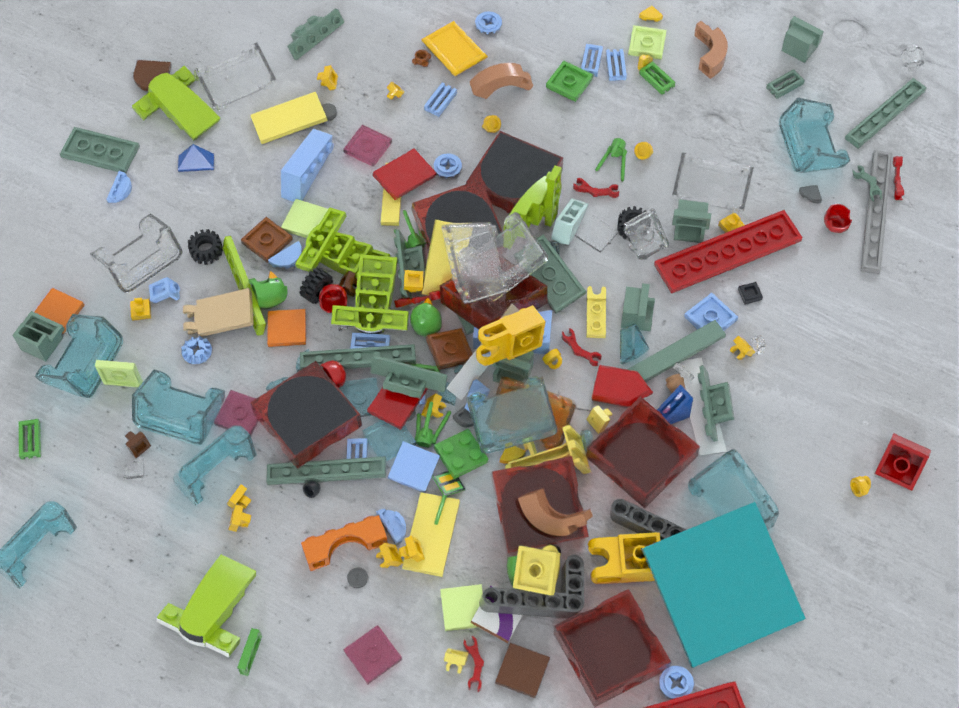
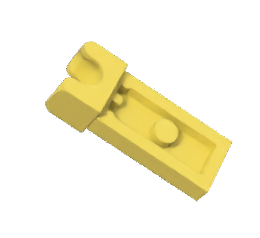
[586,286,606,338]

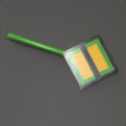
[432,471,466,525]

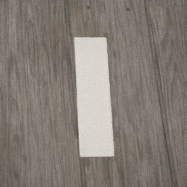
[447,304,519,400]
[677,358,727,456]

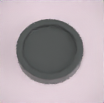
[347,567,368,588]

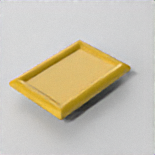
[421,21,488,76]

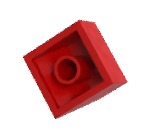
[875,433,931,491]

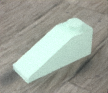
[551,198,589,245]

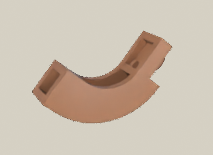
[694,21,728,79]
[469,63,533,99]
[518,488,593,536]

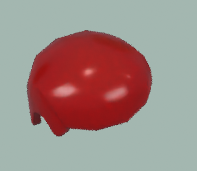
[824,203,852,233]
[319,284,347,313]
[320,360,346,389]

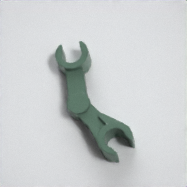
[852,165,883,202]

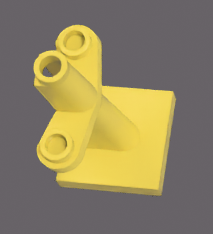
[505,425,591,476]

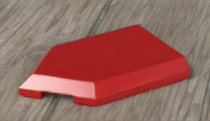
[592,365,653,407]

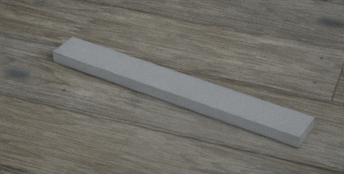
[861,150,892,274]

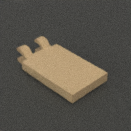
[183,288,254,337]

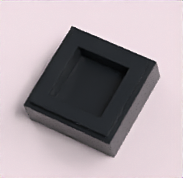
[738,282,763,305]

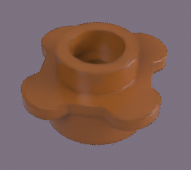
[412,50,431,67]

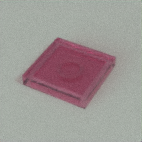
[343,124,392,167]
[214,390,267,437]
[343,625,402,684]

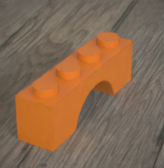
[301,515,388,571]

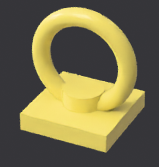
[513,545,560,595]

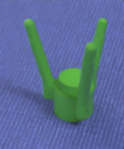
[595,138,627,181]
[394,210,426,249]
[414,402,451,448]

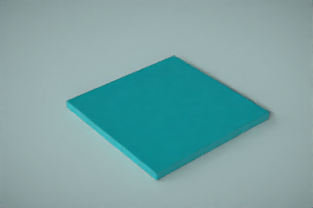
[641,502,806,668]

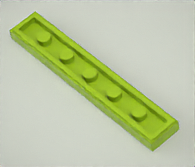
[223,236,266,336]

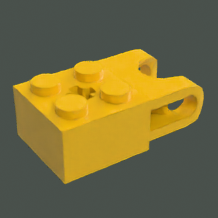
[476,305,546,366]
[588,532,661,584]

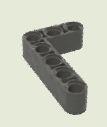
[610,499,687,540]
[479,554,584,619]

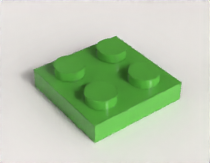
[546,60,593,102]
[434,429,488,479]

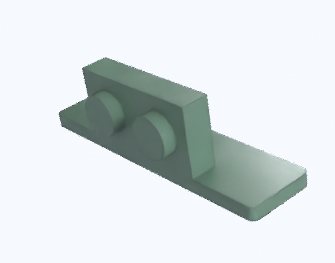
[287,8,344,60]
[394,230,426,299]
[371,356,448,398]
[698,365,735,442]

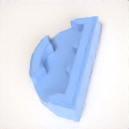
[107,171,132,203]
[268,241,302,269]
[376,509,406,546]

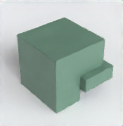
[781,16,824,63]
[672,199,712,243]
[621,283,655,332]
[12,311,64,362]
[492,351,534,390]

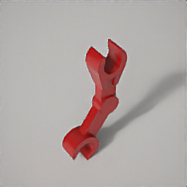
[893,156,905,200]
[573,178,619,198]
[394,290,441,308]
[562,328,602,366]
[463,636,484,692]

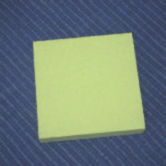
[628,25,667,60]
[281,199,328,238]
[95,360,143,388]
[440,584,483,631]

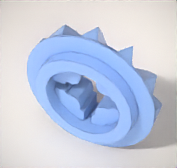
[475,11,502,34]
[433,154,462,179]
[181,336,212,364]
[659,666,694,699]

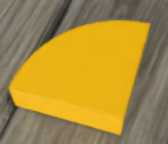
[639,5,663,22]
[638,54,653,70]
[500,443,526,464]

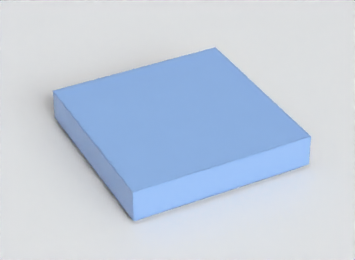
[684,293,738,331]
[388,441,440,493]

